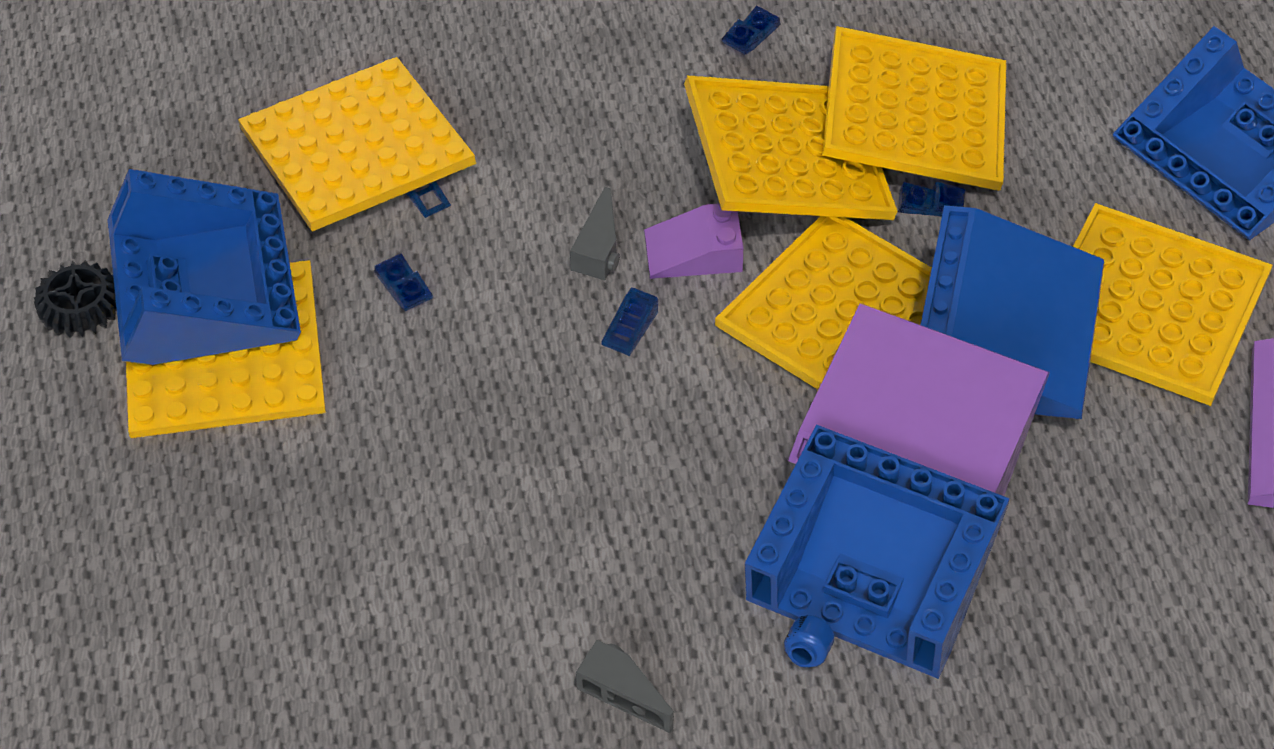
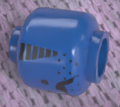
[784,615,834,668]

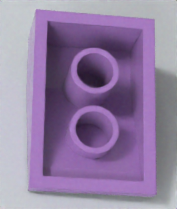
[644,204,744,279]

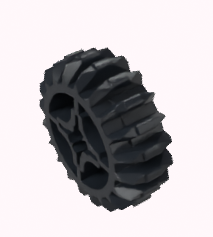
[34,260,117,338]

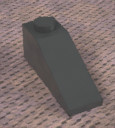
[570,187,620,280]
[576,640,674,733]

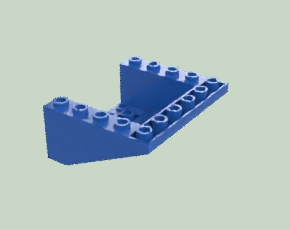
[1112,26,1274,241]
[108,169,301,365]
[921,206,1104,419]
[745,424,1010,679]

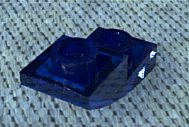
[721,5,781,55]
[898,182,965,216]
[374,253,433,311]

